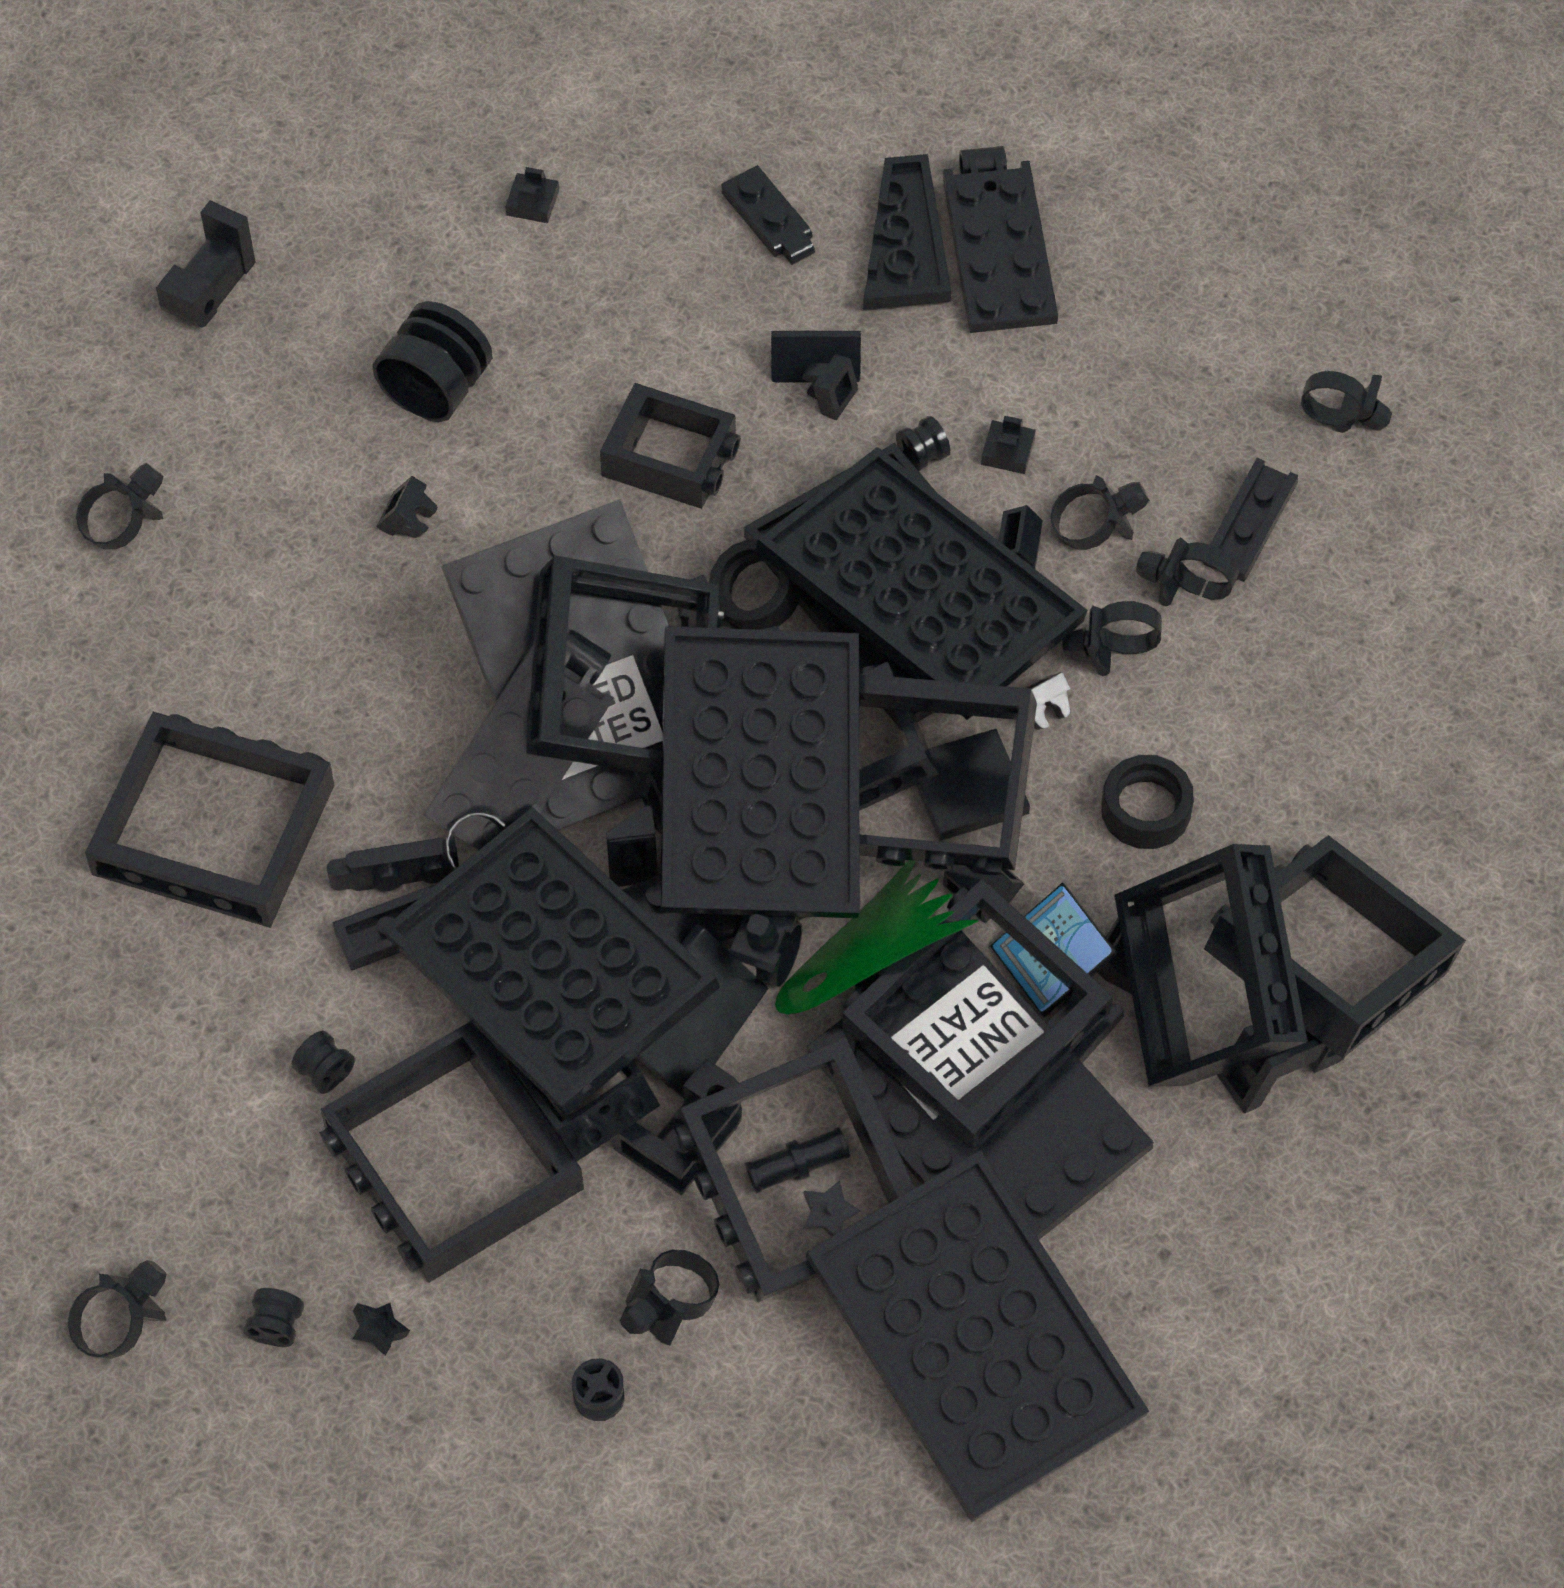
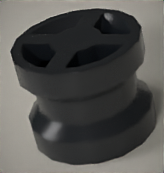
[896,416,951,471]
[291,1030,355,1094]
[244,1288,304,1348]
[572,1358,625,1421]

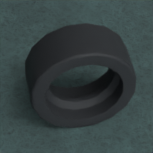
[709,539,802,630]
[1101,755,1194,849]

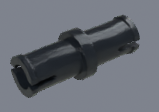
[745,1127,850,1193]

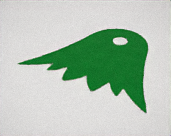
[775,860,979,1015]

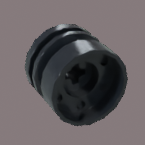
[372,301,493,423]

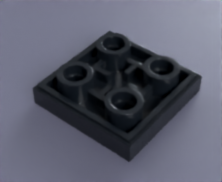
[916,728,1030,841]

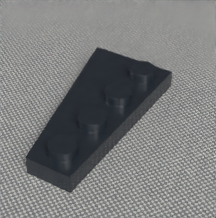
[863,154,951,310]

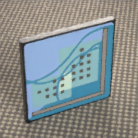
[990,882,1118,1017]

